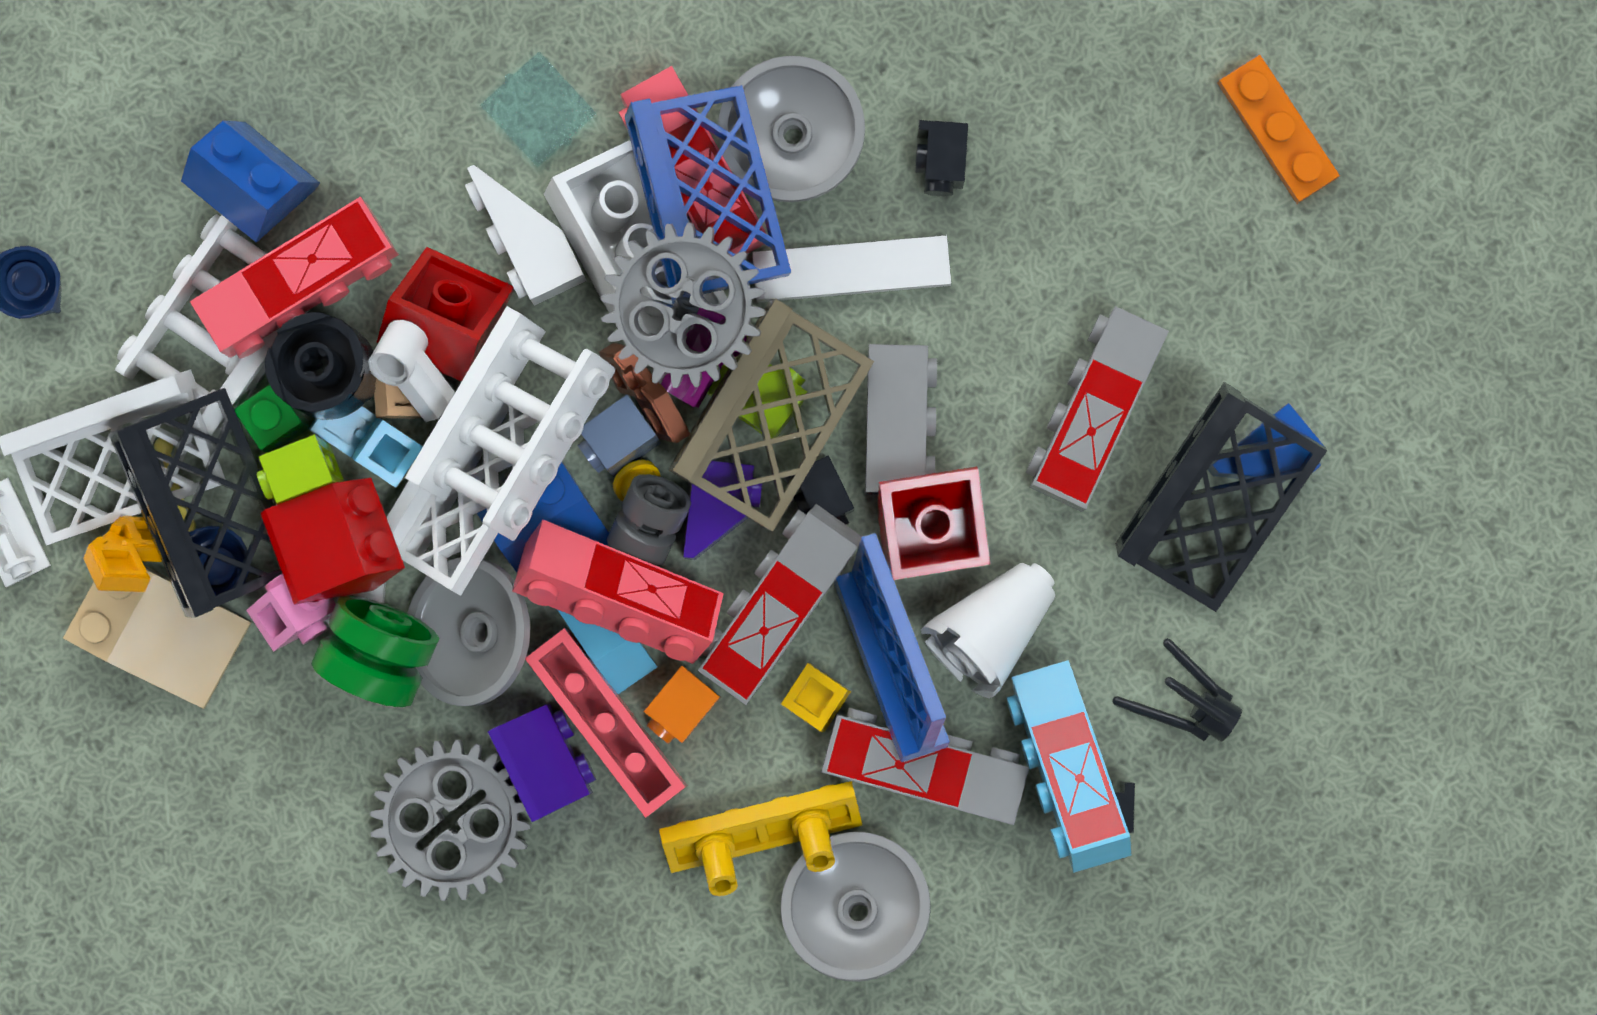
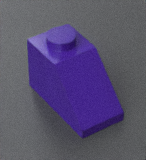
[683,461,763,560]

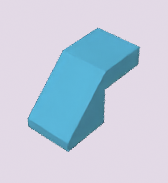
[308,406,423,488]
[558,610,657,694]

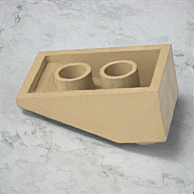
[63,565,252,709]

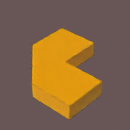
[83,516,162,592]

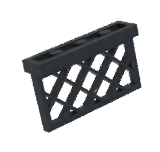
[1115,382,1327,612]
[108,388,282,618]

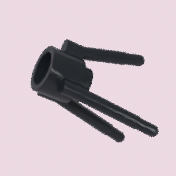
[1112,638,1242,742]

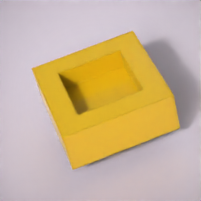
[781,663,851,732]

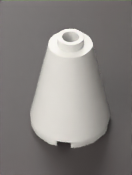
[921,563,1055,698]

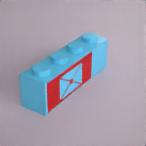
[1006,660,1132,873]

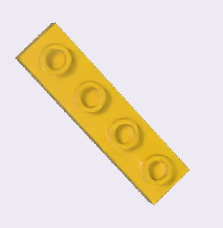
[659,781,863,896]

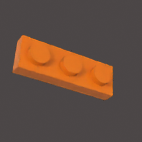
[1217,55,1340,204]

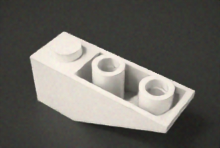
[465,165,587,306]

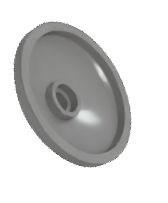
[718,56,865,202]
[408,558,530,706]
[781,832,931,982]

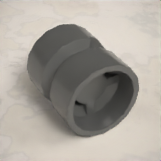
[607,474,691,567]

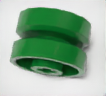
[311,595,440,707]

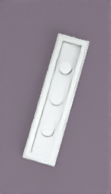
[753,235,951,302]

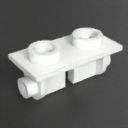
[0,478,51,587]

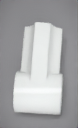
[368,320,455,422]

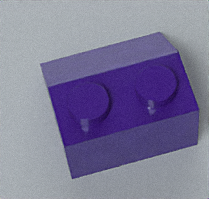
[488,704,596,822]

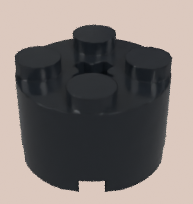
[265,312,377,420]

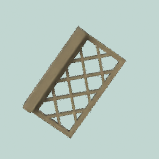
[668,299,874,532]

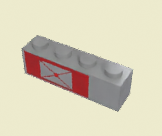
[1026,306,1169,512]
[698,504,862,705]
[821,708,1029,825]

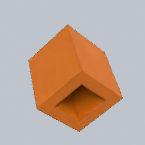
[644,666,721,744]

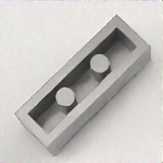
[865,344,937,495]

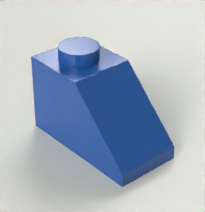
[1208,403,1325,483]

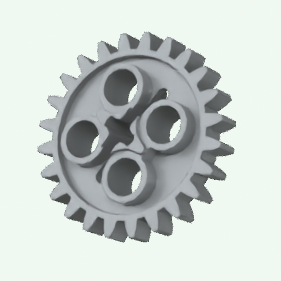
[600,223,766,388]
[370,740,532,901]

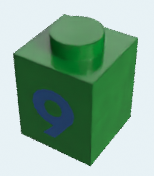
[234,384,310,453]

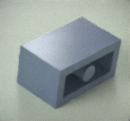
[577,395,661,477]

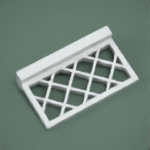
[0,369,225,545]
[387,403,538,596]

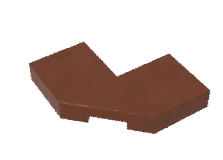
[599,343,691,443]

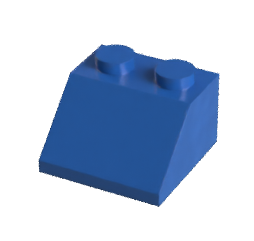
[181,120,320,243]
[477,461,609,573]

